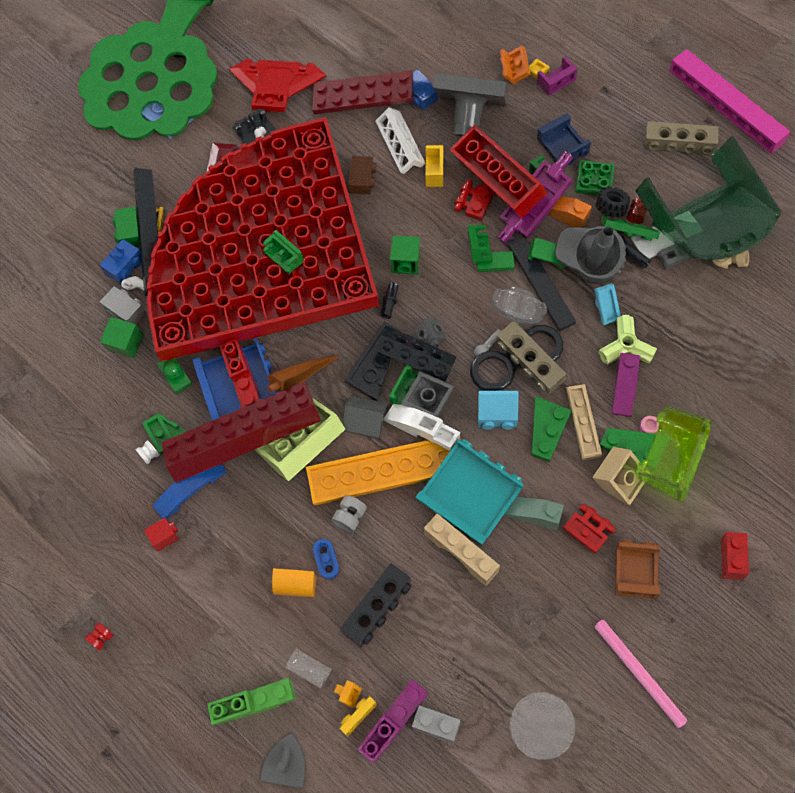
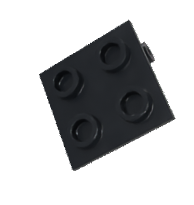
[232,109,276,145]

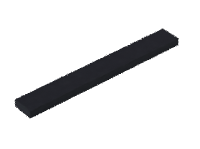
[133,168,158,296]

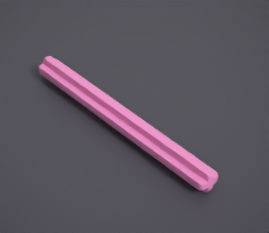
[595,620,687,728]

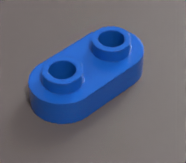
[313,539,339,580]

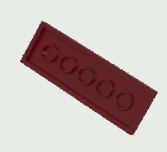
[312,70,414,114]

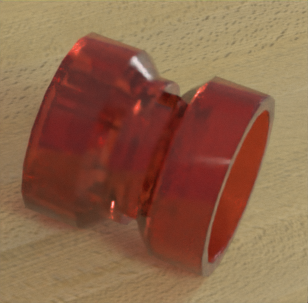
[627,199,649,224]

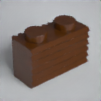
[349,156,377,195]

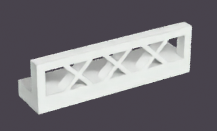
[376,107,426,174]

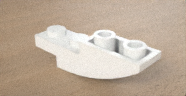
[383,404,460,451]

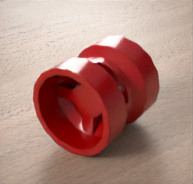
[85,622,114,651]

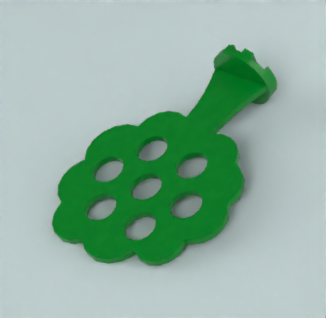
[78,0,218,140]

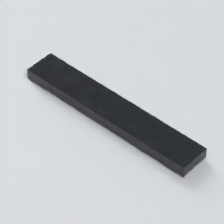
[507,235,576,331]

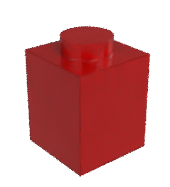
[144,518,178,552]

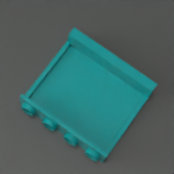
[416,438,524,545]

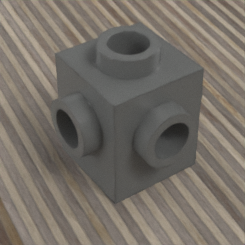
[413,318,446,348]

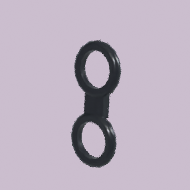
[470,325,563,391]

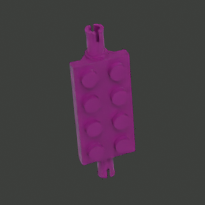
[497,151,573,244]

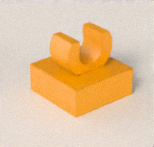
[334,680,362,709]

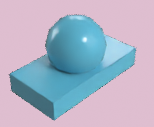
[594,283,621,325]

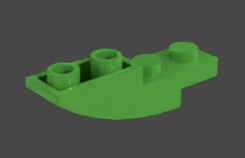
[207,678,296,725]

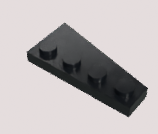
[344,321,400,401]

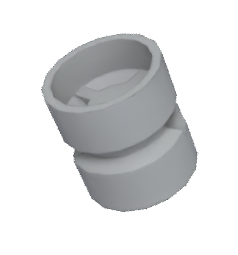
[331,495,367,533]

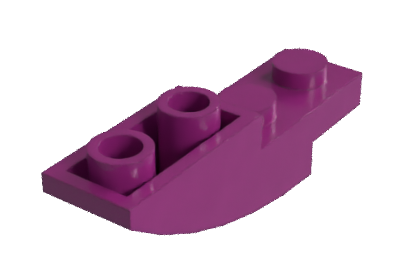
[357,679,429,764]

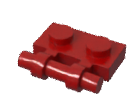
[454,180,494,221]
[563,503,616,554]

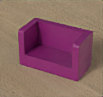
[537,56,577,96]

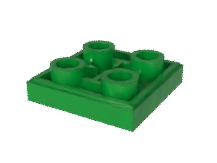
[575,160,615,196]

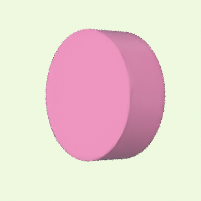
[640,416,661,434]

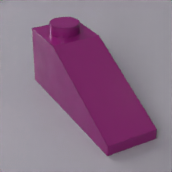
[612,353,640,417]

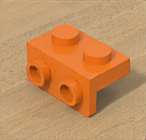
[500,45,530,84]

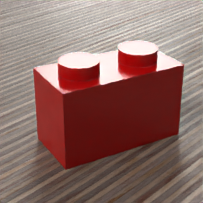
[721,532,749,580]

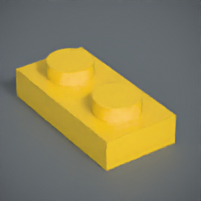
[339,696,377,737]

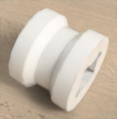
[136,440,160,465]

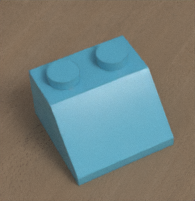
[478,391,518,430]

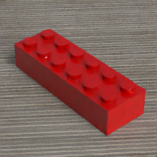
[449,124,548,219]

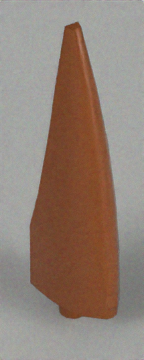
[267,355,339,393]

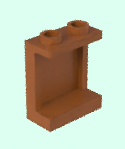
[615,540,660,599]

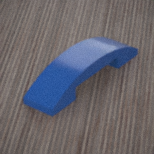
[153,464,227,519]

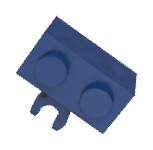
[99,239,141,285]

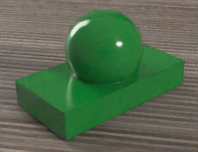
[157,358,192,394]

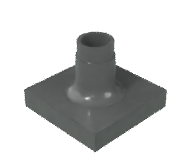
[433,73,509,137]

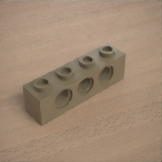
[644,121,718,154]
[497,321,567,394]

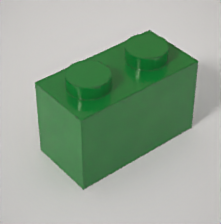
[112,207,140,247]

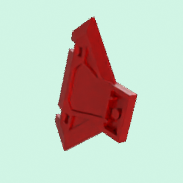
[229,59,327,112]

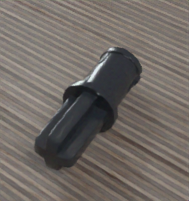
[380,282,399,319]

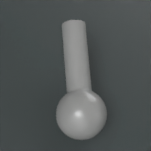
[474,329,501,357]

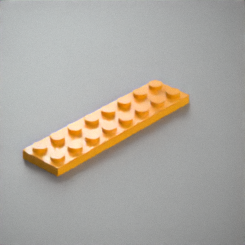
[306,437,460,506]

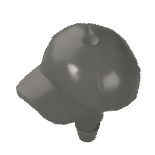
[555,226,626,284]

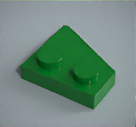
[142,413,186,456]

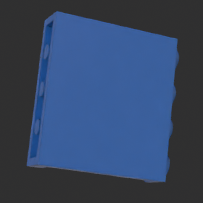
[192,337,277,421]

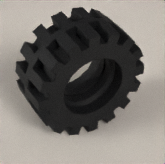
[596,187,631,218]

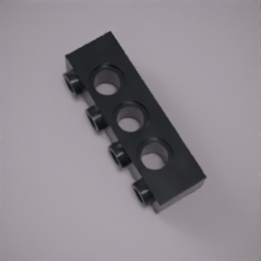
[376,326,457,382]
[340,563,412,648]

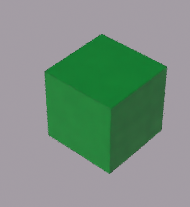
[390,236,421,275]
[100,317,144,359]

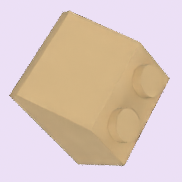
[592,447,650,506]

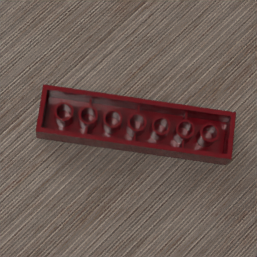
[161,382,321,483]

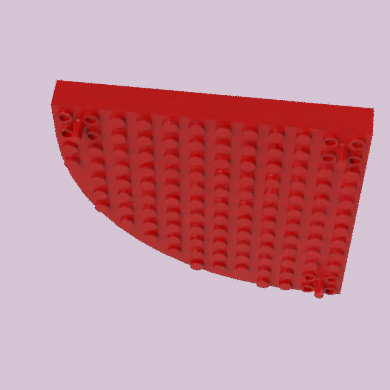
[147,117,379,362]

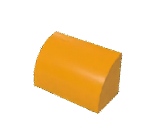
[272,568,317,597]

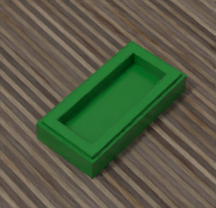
[477,251,514,272]

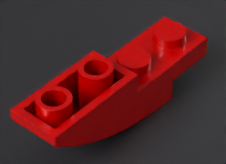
[219,338,261,407]

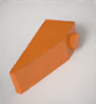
[547,196,592,228]

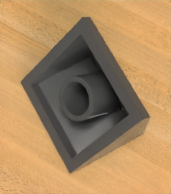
[402,372,454,418]
[343,396,389,439]

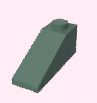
[504,497,564,531]

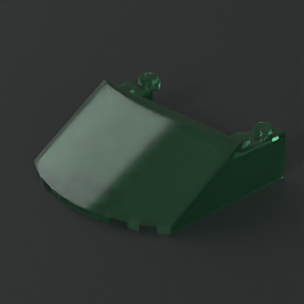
[635,136,782,260]

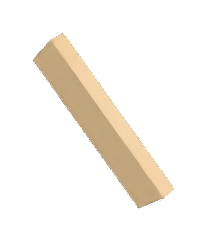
[565,384,602,460]

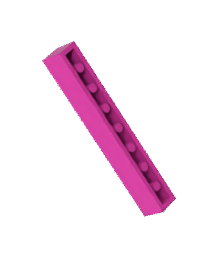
[670,49,790,154]

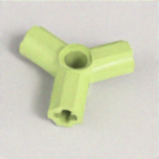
[598,315,657,365]

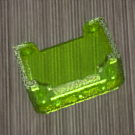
[636,405,713,502]

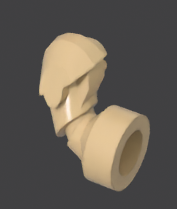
[712,248,749,269]

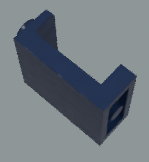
[537,113,591,165]

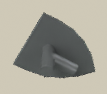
[260,733,306,788]

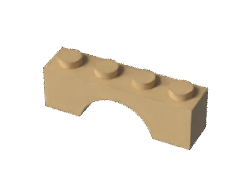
[424,514,500,586]

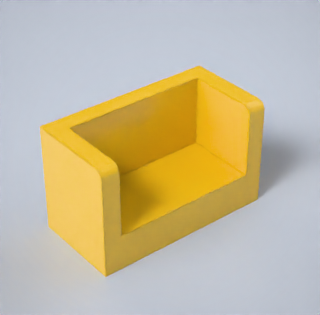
[425,145,443,187]

